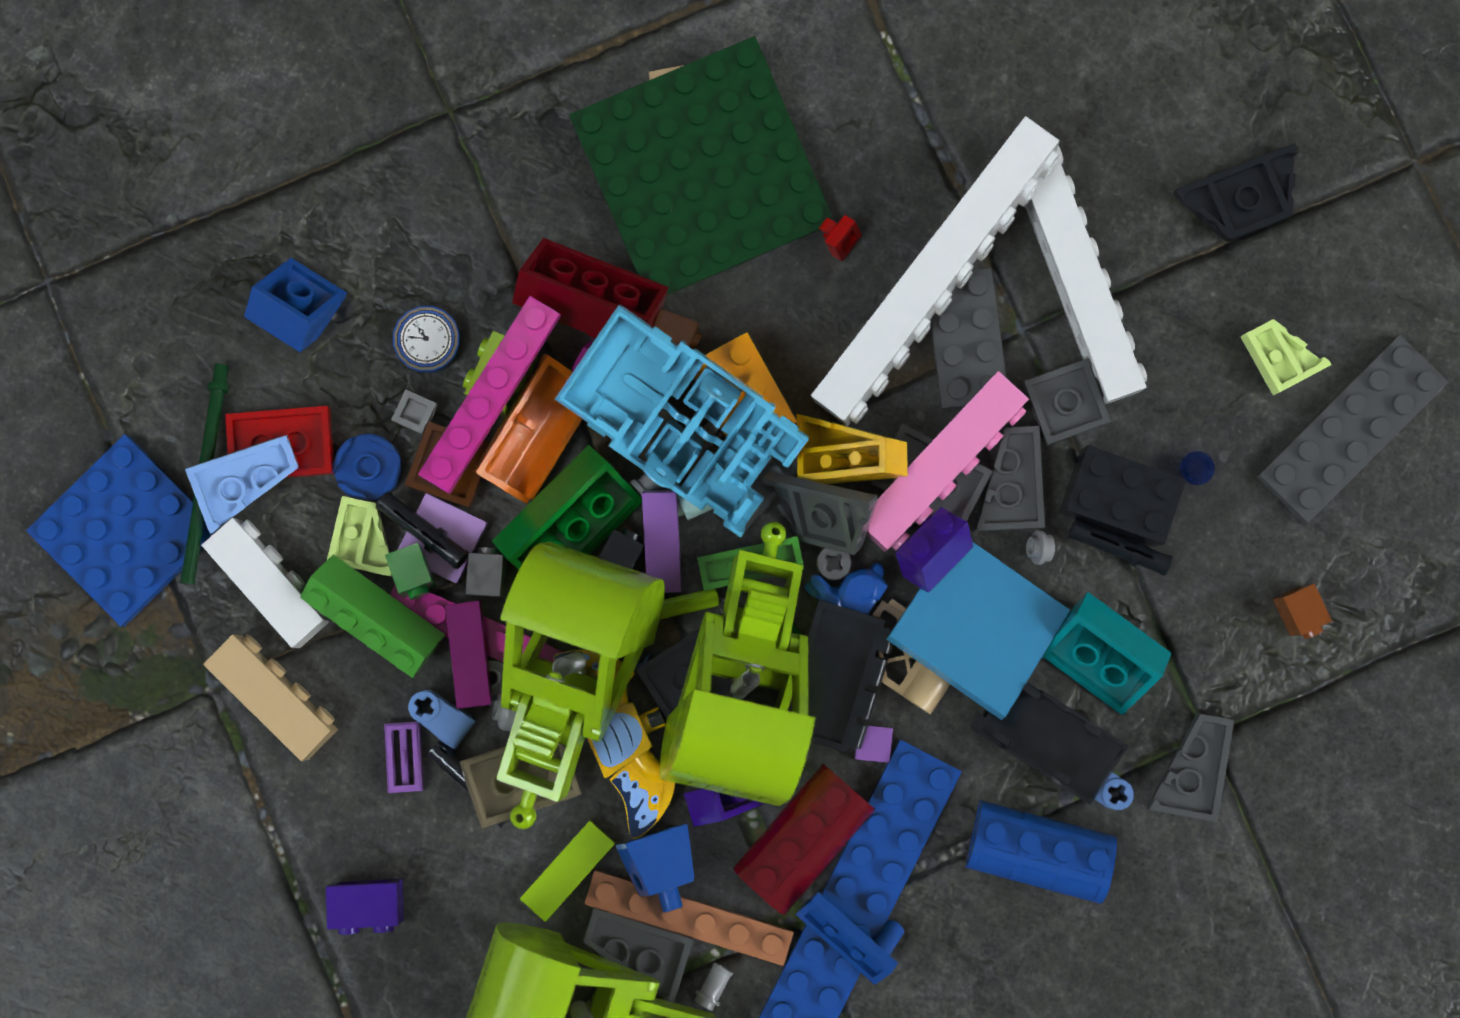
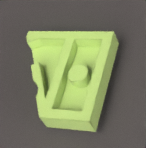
[1241,319,1331,396]
[327,496,392,577]

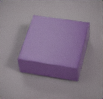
[854,726,893,763]

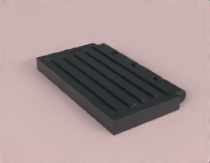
[788,599,893,753]

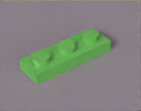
[697,536,805,591]

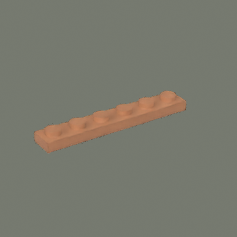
[584,869,794,966]

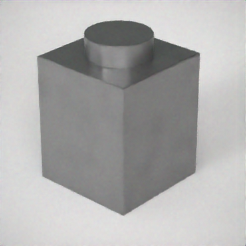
[466,547,507,597]

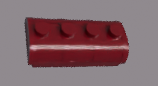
[733,763,875,915]

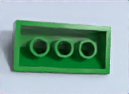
[492,445,642,570]

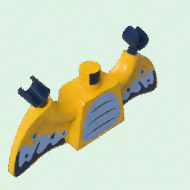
[553,650,675,839]

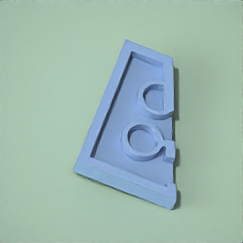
[185,434,299,534]

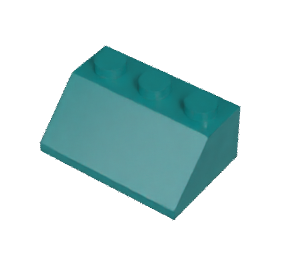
[1042,592,1172,715]

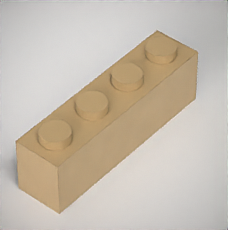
[203,634,339,761]

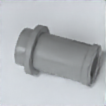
[694,962,733,1011]

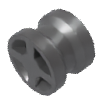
[816,548,851,581]

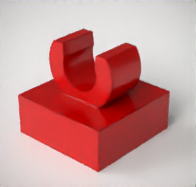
[819,215,862,262]

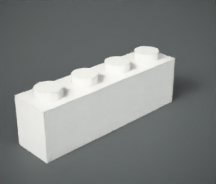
[201,518,331,648]

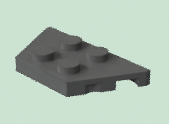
[761,471,877,555]

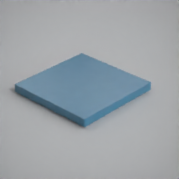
[887,542,1070,720]

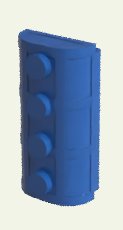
[965,800,1117,904]

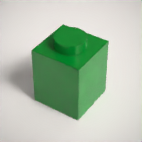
[385,543,436,600]

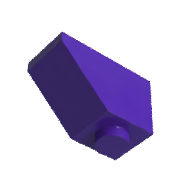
[684,788,766,827]

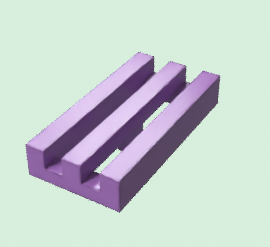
[384,721,424,793]

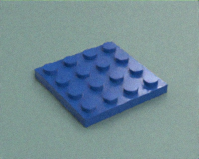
[26,434,221,627]

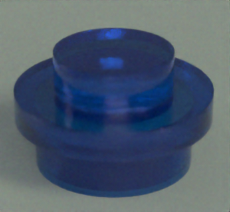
[1180,451,1215,485]

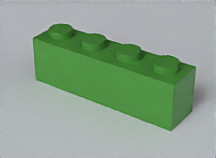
[300,554,445,678]

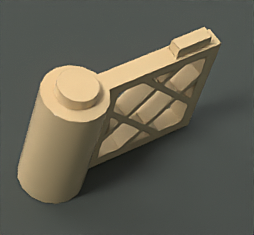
[873,599,951,715]

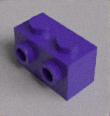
[896,507,973,593]
[326,878,404,935]

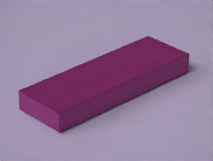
[445,601,493,709]

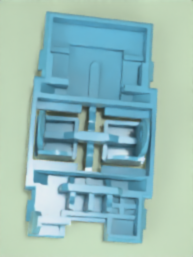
[555,305,809,538]

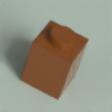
[1273,584,1332,639]

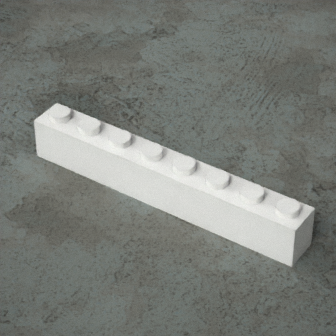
[1025,146,1147,405]

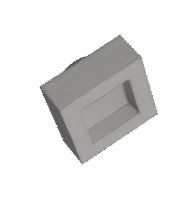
[391,389,438,435]

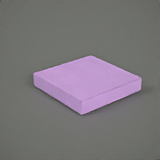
[398,493,488,584]

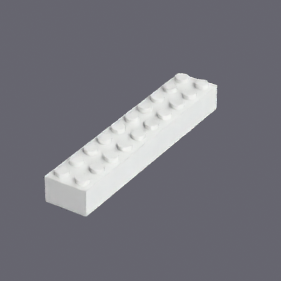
[811,116,1060,426]

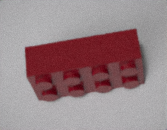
[512,237,669,338]

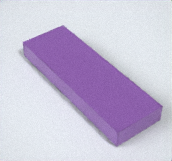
[642,490,682,593]

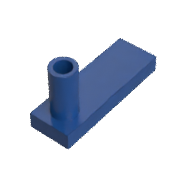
[795,892,904,985]

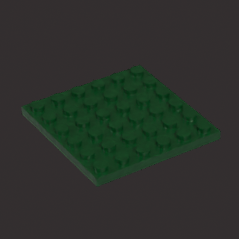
[569,36,834,296]

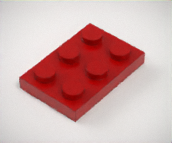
[225,406,335,479]

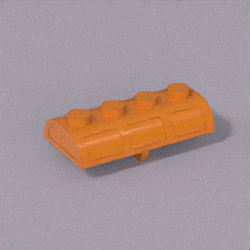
[472,353,583,504]

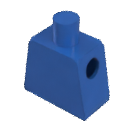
[616,824,694,913]

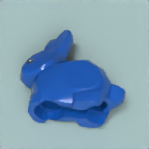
[804,562,888,614]

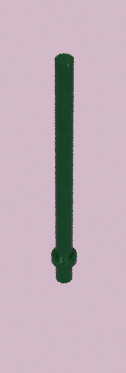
[180,363,229,585]

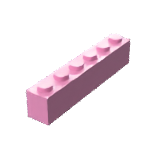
[866,371,1029,552]

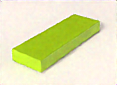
[520,819,616,922]

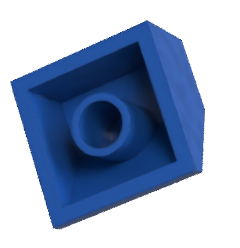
[244,258,347,353]

